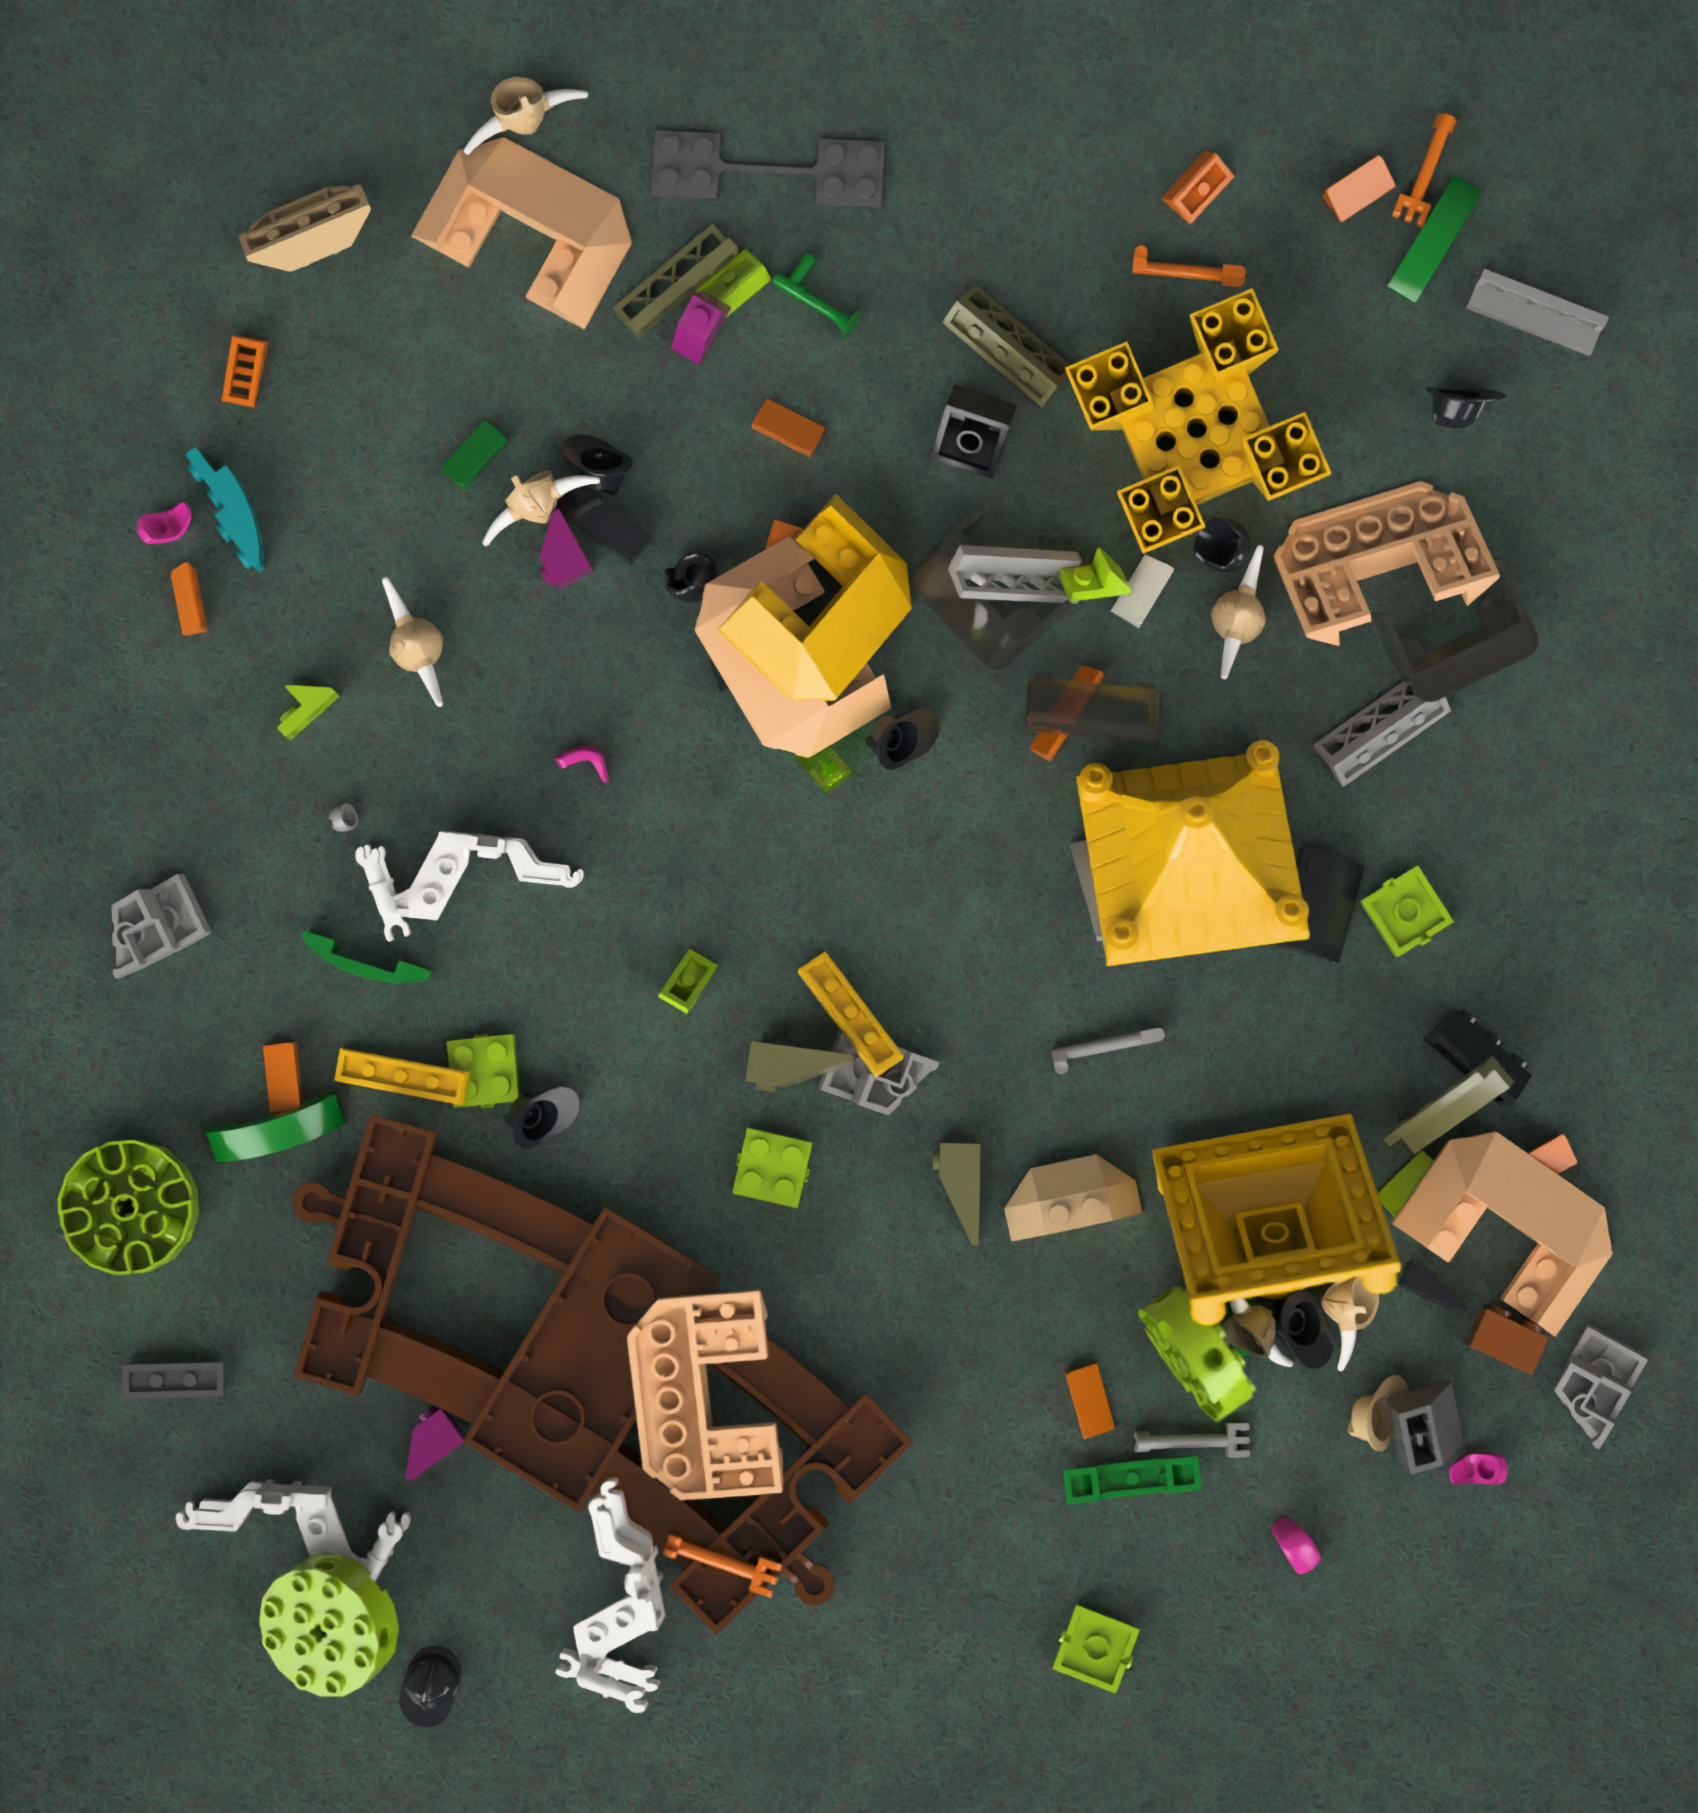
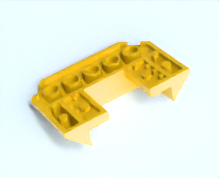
[717,494,912,701]

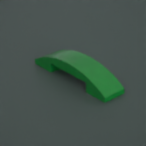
[1387,175,1483,304]
[301,930,434,983]
[206,1092,345,1162]
[1063,1455,1202,1504]

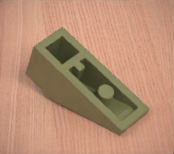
[745,1041,856,1092]
[932,1143,981,1246]

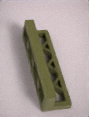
[612,224,739,339]
[942,284,1070,408]
[1383,1056,1514,1154]

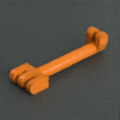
[1392,113,1457,228]
[1132,245,1246,287]
[663,1534,783,1598]

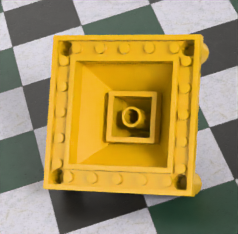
[1076,740,1310,966]
[1152,1114,1400,1325]

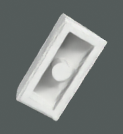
[1111,554,1175,628]

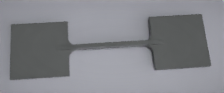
[651,130,885,208]

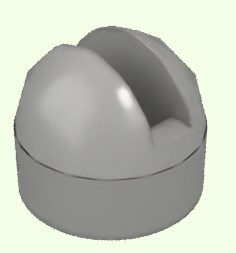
[328,803,358,832]

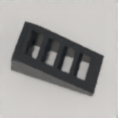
[1398,1261,1468,1314]

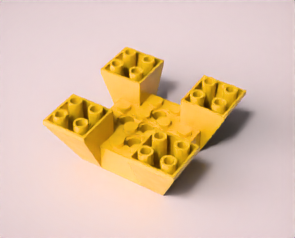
[1065,288,1332,554]

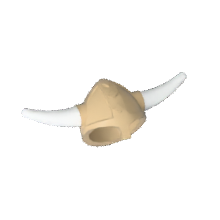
[464,77,588,154]
[483,470,600,546]
[1210,545,1266,679]
[382,577,443,707]
[1321,1276,1379,1371]

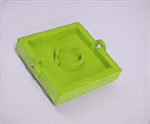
[1360,865,1454,958]
[447,1034,521,1109]
[732,1127,813,1208]
[1052,1603,1140,1694]

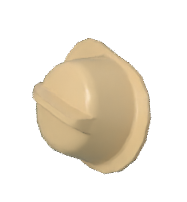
[1347,1375,1408,1451]

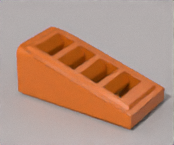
[221,335,268,407]

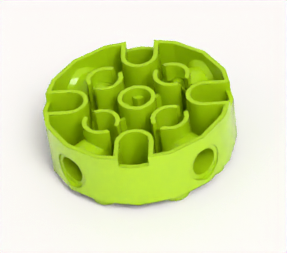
[57,1140,200,1275]
[1138,1286,1256,1422]
[259,1554,399,1696]

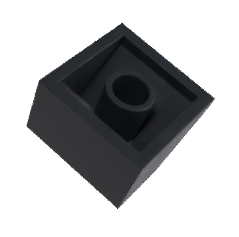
[930,384,1017,479]

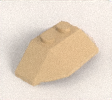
[238,184,371,272]
[1004,1154,1143,1241]

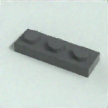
[122,1361,226,1399]

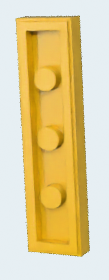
[798,951,904,1077]
[334,1048,471,1105]

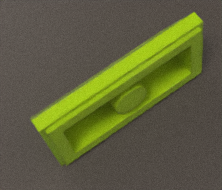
[696,249,771,317]
[1377,1150,1434,1218]

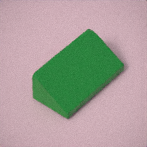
[440,420,509,491]

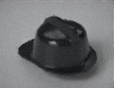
[1426,387,1506,429]
[561,435,633,496]
[865,707,939,770]
[504,1086,580,1148]
[1273,1290,1334,1369]
[399,1646,461,1728]

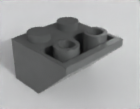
[1385,1380,1464,1475]

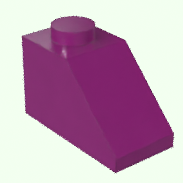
[671,291,731,365]
[538,509,593,591]
[405,1406,466,1482]

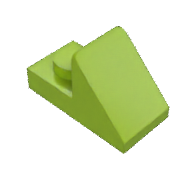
[1058,547,1132,602]
[277,685,340,741]
[658,949,718,1013]

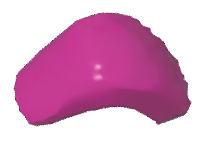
[136,502,192,544]
[555,745,609,783]
[1449,1452,1508,1485]
[1271,1517,1321,1574]

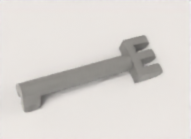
[1051,1028,1165,1074]
[1134,1422,1250,1458]

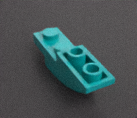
[185,447,265,573]

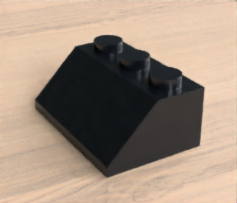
[1274,846,1365,963]
[1424,1009,1532,1106]

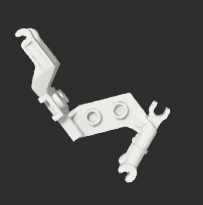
[356,831,584,942]
[556,1477,665,1713]
[176,1479,411,1582]

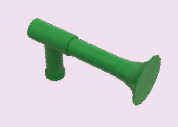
[772,253,861,340]

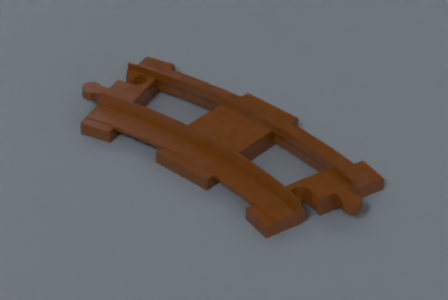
[292,1114,913,1635]

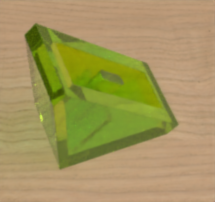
[794,746,852,797]

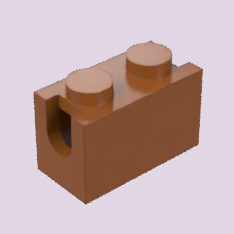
[1465,1305,1549,1375]

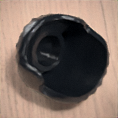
[1193,515,1251,572]
[664,551,718,603]

